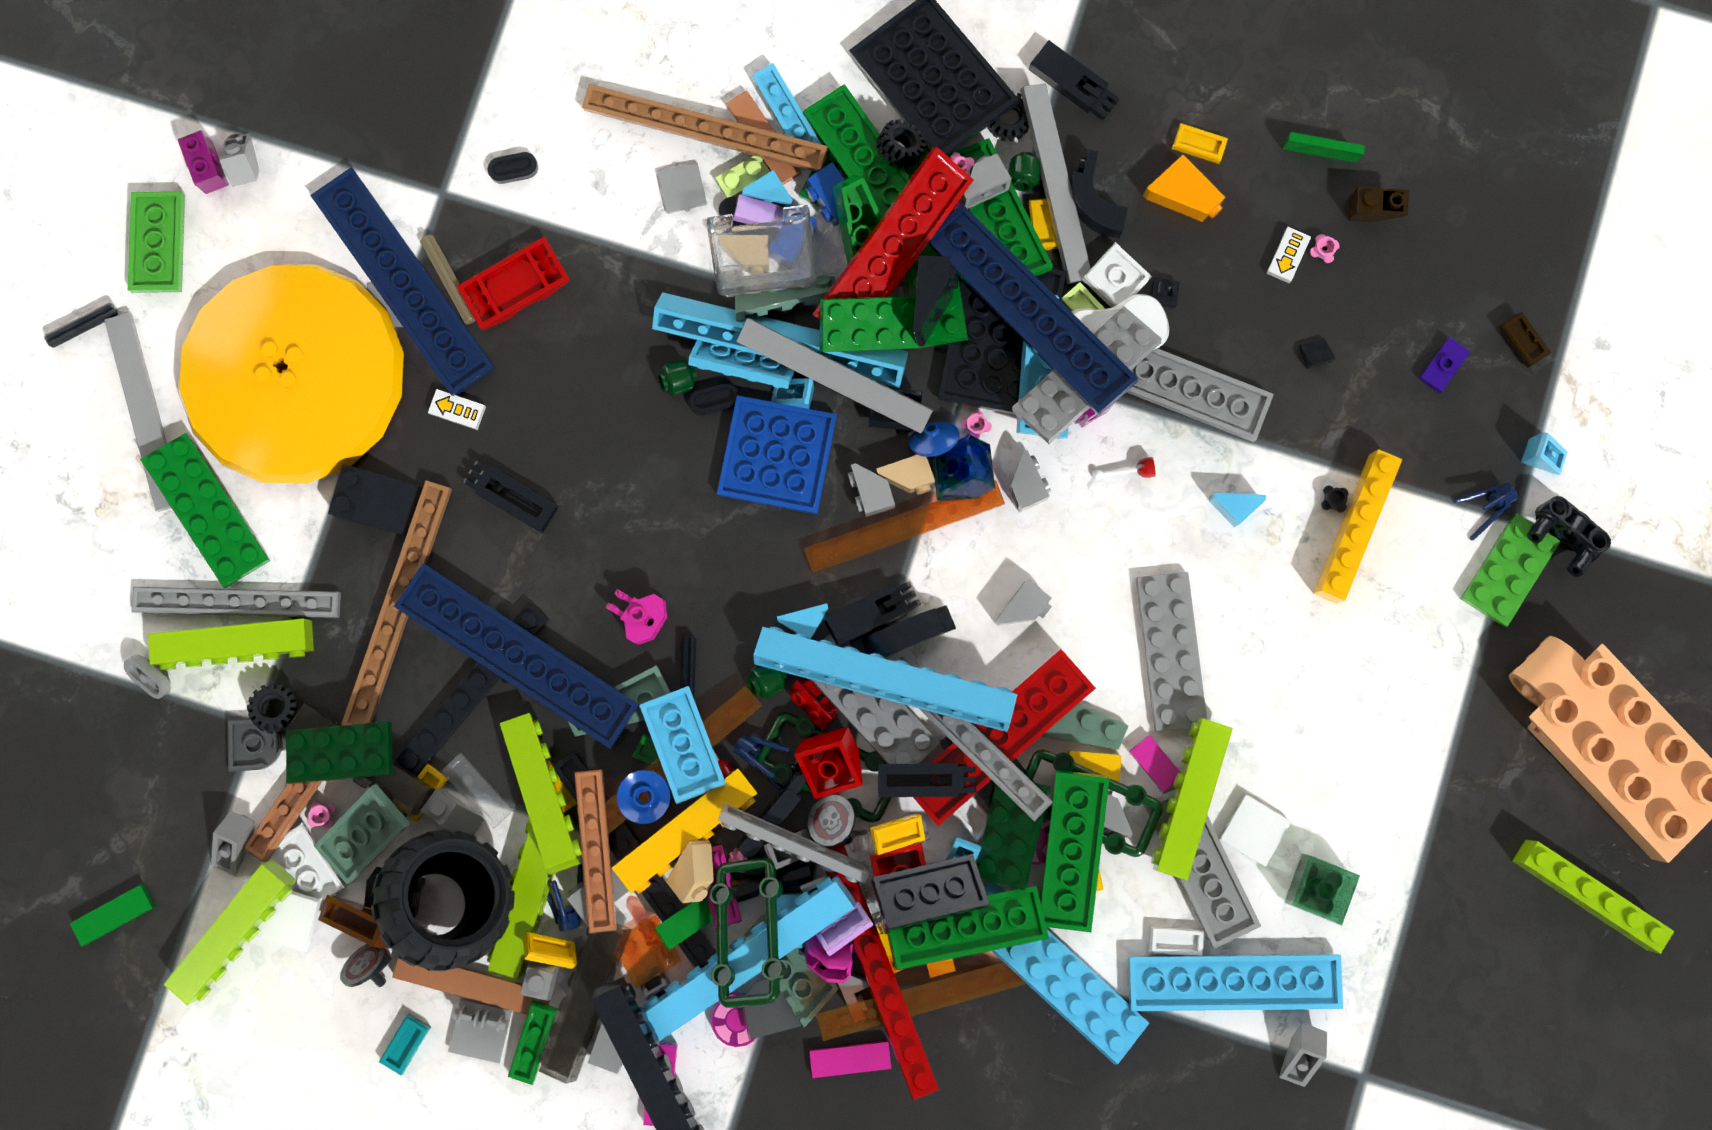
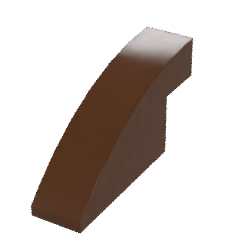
[318,895,437,948]

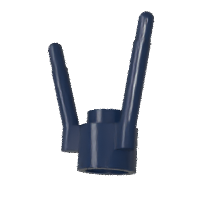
[1453,483,1518,541]
[733,734,789,790]
[547,864,583,932]

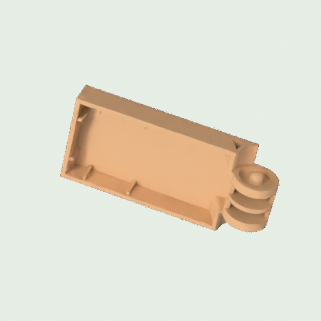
[1509,636,1712,863]

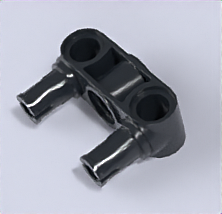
[1526,496,1611,577]

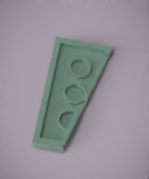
[735,275,836,322]
[568,665,671,737]
[1041,704,1128,750]
[744,915,840,1028]

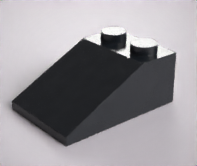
[913,256,958,346]
[328,464,423,536]

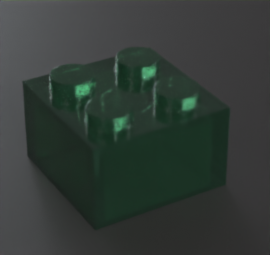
[1284,854,1360,925]

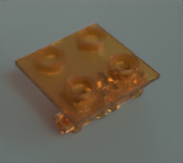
[611,915,682,988]

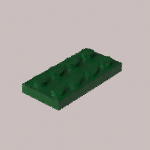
[286,721,393,784]
[976,781,1051,890]

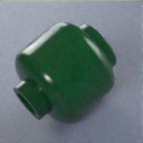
[1008,151,1040,192]
[657,360,697,396]
[746,665,787,699]

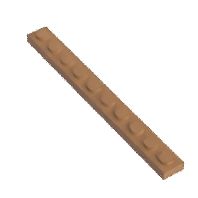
[582,84,828,172]
[341,480,452,725]

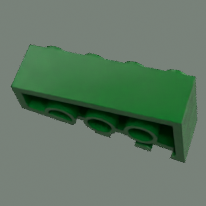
[832,175,882,264]

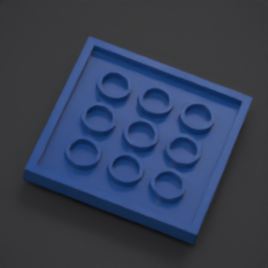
[717,395,837,515]

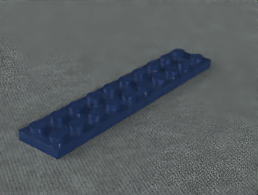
[310,167,496,396]
[928,204,1138,416]
[393,563,640,749]

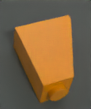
[1143,155,1225,222]

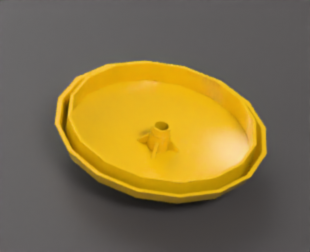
[178,264,404,484]

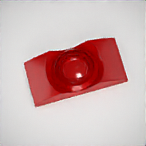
[456,237,570,330]

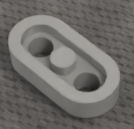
[124,654,171,699]

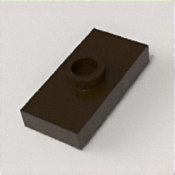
[1498,311,1551,368]

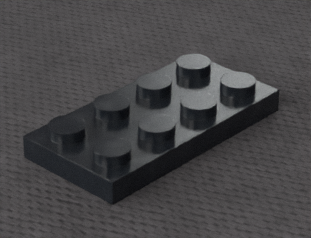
[871,854,990,932]

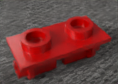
[788,678,839,731]

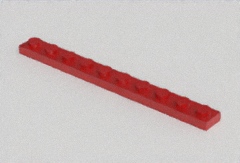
[818,843,939,1101]

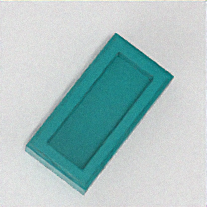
[379,1014,431,1075]

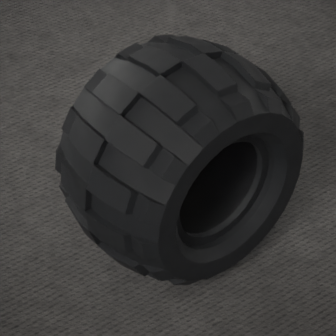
[371,829,515,971]

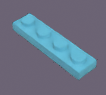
[752,63,821,144]

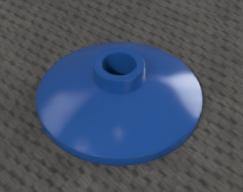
[909,421,960,457]
[617,770,670,824]

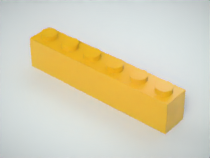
[1313,449,1402,604]
[612,769,757,894]

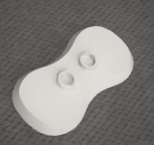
[1072,294,1169,350]

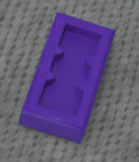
[1418,337,1470,393]

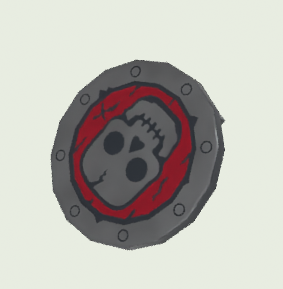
[807,795,856,847]
[340,944,392,987]

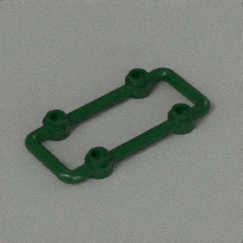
[756,712,892,823]
[1024,749,1163,857]
[710,857,786,1008]

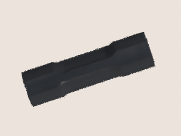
[732,860,813,903]

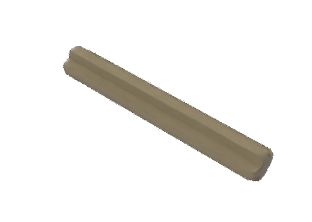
[420,234,476,325]

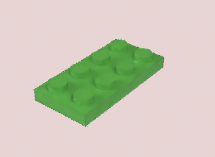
[128,191,185,293]
[1460,513,1561,627]

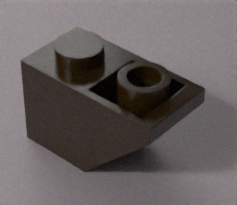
[1349,187,1409,222]

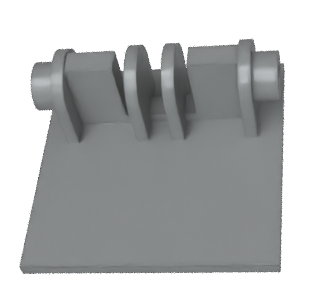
[448,999,512,1063]

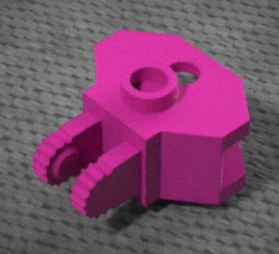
[605,589,668,645]
[804,935,855,983]

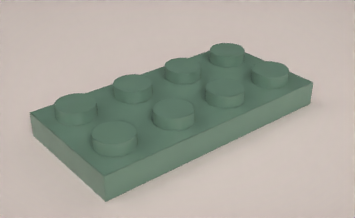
[314,784,411,885]

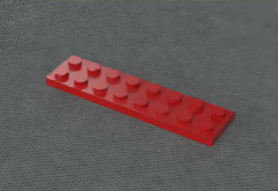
[812,147,974,320]
[913,649,1096,826]

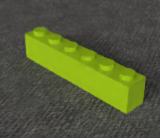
[148,619,314,670]
[500,713,582,875]
[1151,718,1233,881]
[487,819,555,979]
[1512,840,1674,954]
[164,859,296,1005]

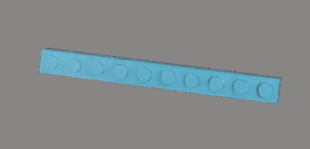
[652,292,908,389]
[754,627,1017,732]
[643,875,856,1041]

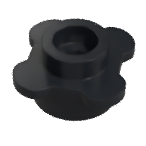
[1321,485,1349,513]

